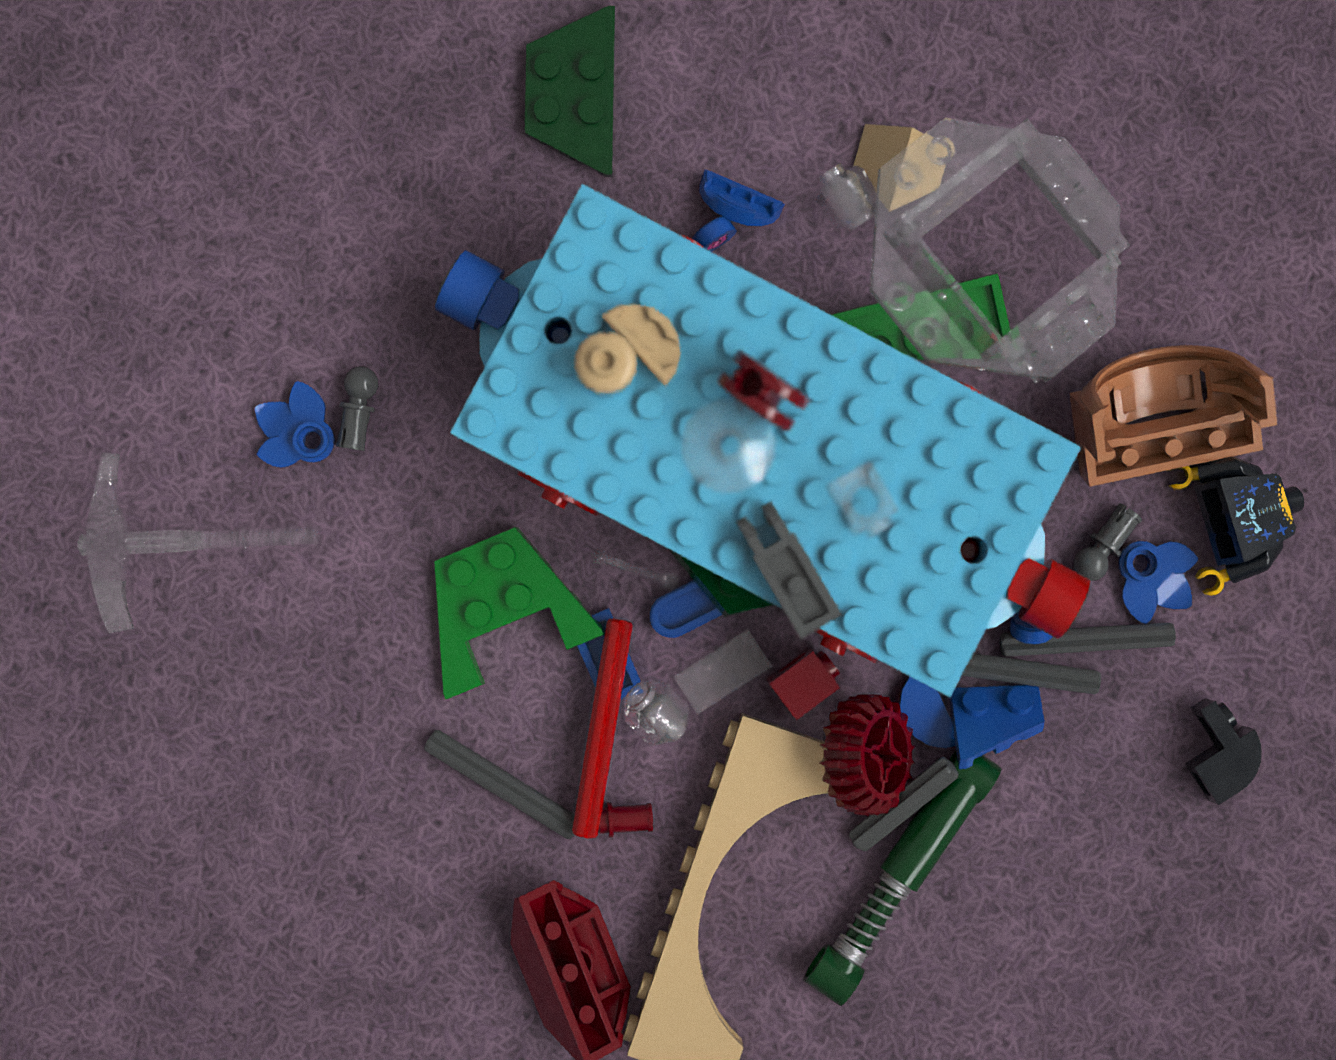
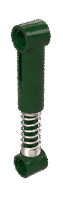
[803,750,1002,1006]

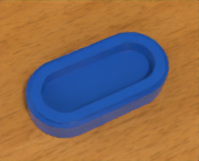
[650,580,722,638]

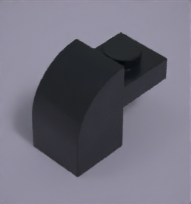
[1185,698,1262,805]

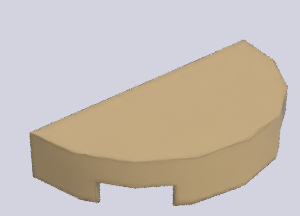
[601,304,681,387]

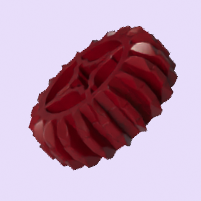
[819,694,916,816]

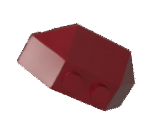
[510,880,631,1060]

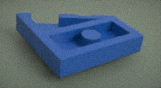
[949,685,1045,769]

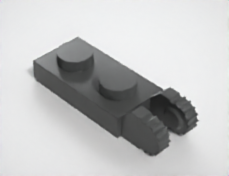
[736,502,842,639]

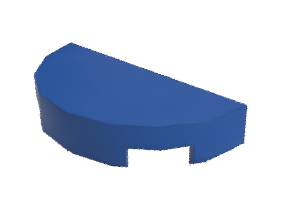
[699,169,785,226]
[899,675,956,748]

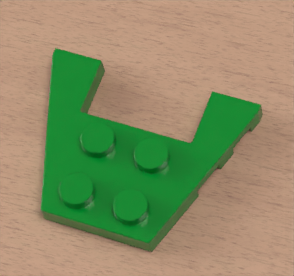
[434,527,605,699]

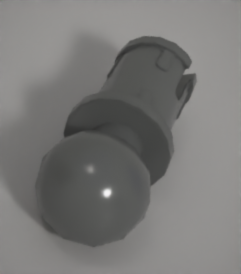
[336,366,379,451]
[1073,503,1142,582]

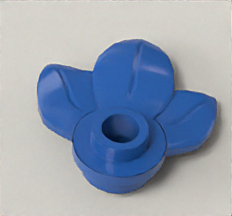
[254,381,335,468]
[1118,541,1198,624]

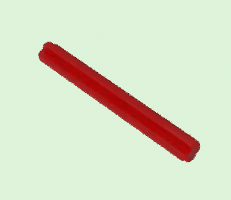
[572,618,633,838]

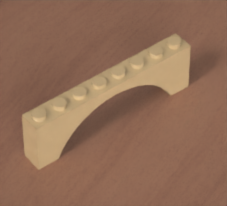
[623,713,829,1060]

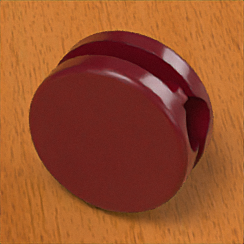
[717,350,811,432]

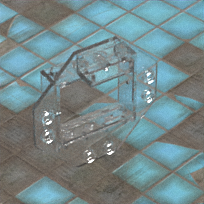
[870,118,1130,384]

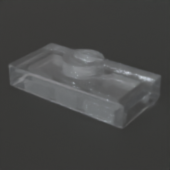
[673,629,772,715]

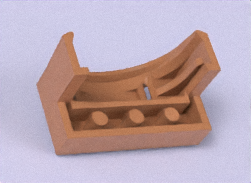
[1069,345,1277,487]

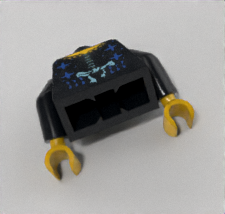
[1166,457,1305,596]

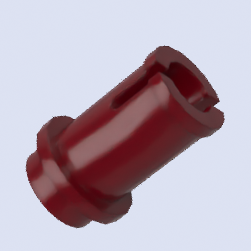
[599,802,653,838]

